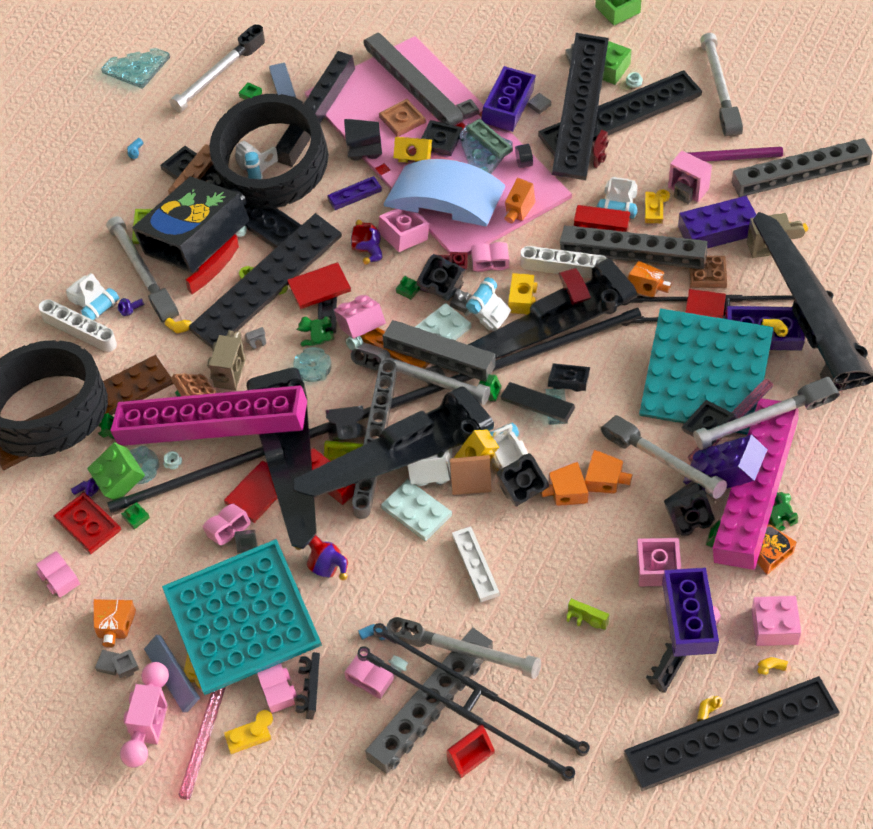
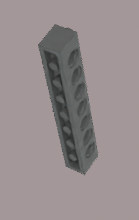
[731,138,873,197]
[560,225,708,269]
[365,628,493,774]

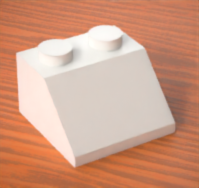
[407,448,452,486]

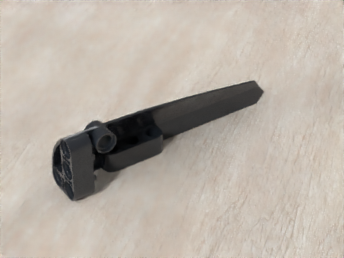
[753,212,873,391]
[442,258,637,369]
[246,367,317,549]
[293,386,494,497]

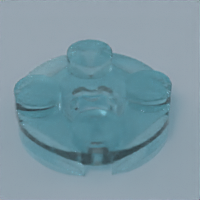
[293,347,331,382]
[130,446,160,484]

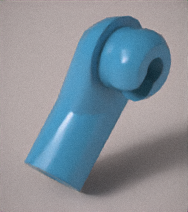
[127,138,144,159]
[358,624,387,640]

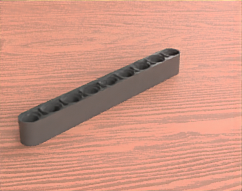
[363,32,464,125]
[352,359,397,519]

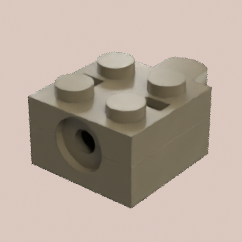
[747,213,805,258]
[207,330,246,390]

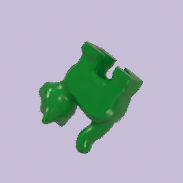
[296,317,334,347]
[768,492,798,531]

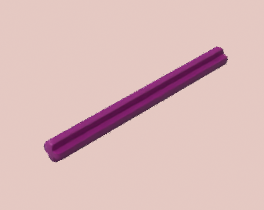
[686,146,783,162]

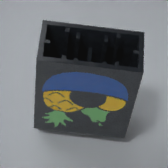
[132,176,250,273]

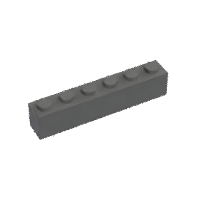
[383,320,495,382]

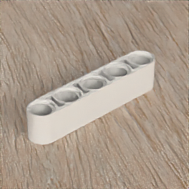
[521,246,607,278]
[39,300,117,352]

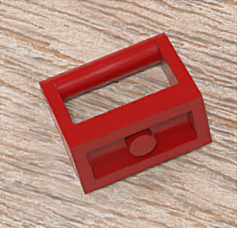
[446,725,495,778]

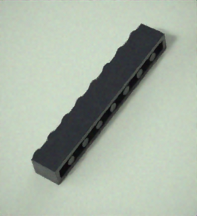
[275,51,355,167]

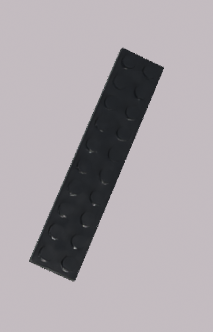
[552,33,609,181]
[538,70,702,157]
[160,146,301,249]
[189,213,342,349]
[624,676,840,791]

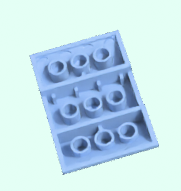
[384,159,505,227]

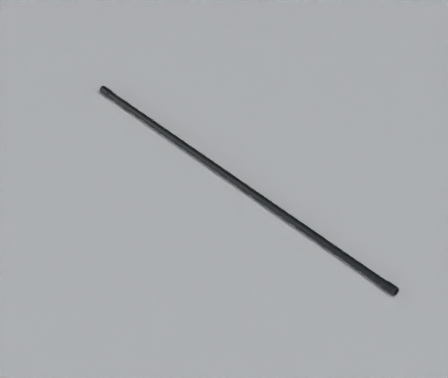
[107,307,642,513]

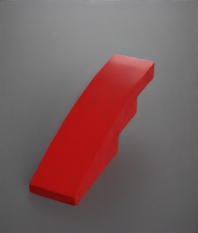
[185,234,239,295]

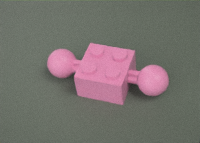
[120,662,169,768]

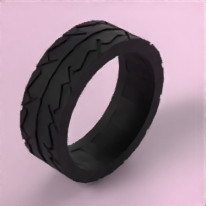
[209,94,329,209]
[0,340,108,457]

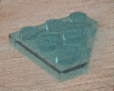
[101,48,170,89]
[459,123,513,174]

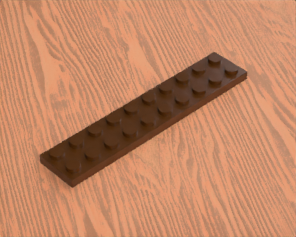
[0,354,174,471]

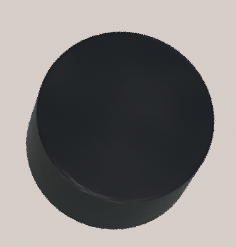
[515,143,533,168]

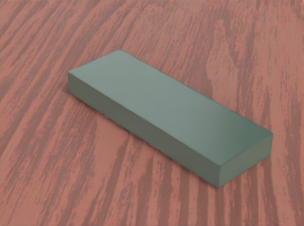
[466,118,513,160]

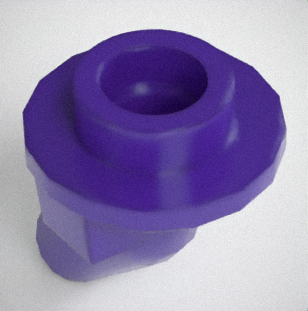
[118,298,145,316]
[71,477,99,497]

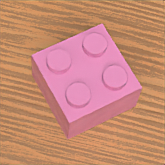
[668,151,712,202]
[378,209,429,252]
[334,295,386,339]
[636,538,681,587]
[751,596,801,646]

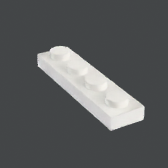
[452,526,500,603]

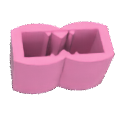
[471,242,509,272]
[202,504,251,545]
[36,551,80,598]
[344,653,394,699]
[257,663,297,714]

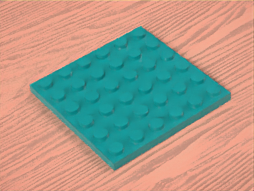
[639,308,773,435]
[162,539,322,695]

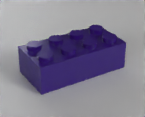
[481,66,536,132]
[678,196,757,249]
[725,306,805,351]
[683,435,767,494]
[662,568,719,656]

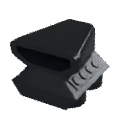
[344,119,382,161]
[416,254,466,301]
[325,405,367,441]
[496,453,549,507]
[664,481,715,536]

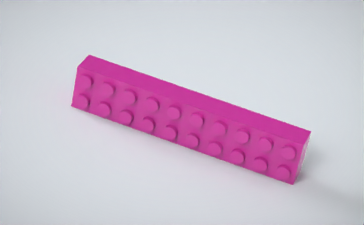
[111,386,307,446]
[713,398,799,570]

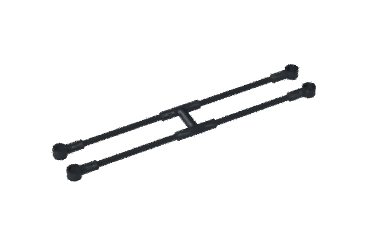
[621,290,834,326]
[357,623,590,781]

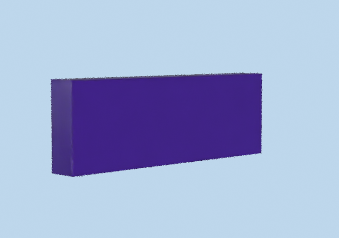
[327,176,382,210]

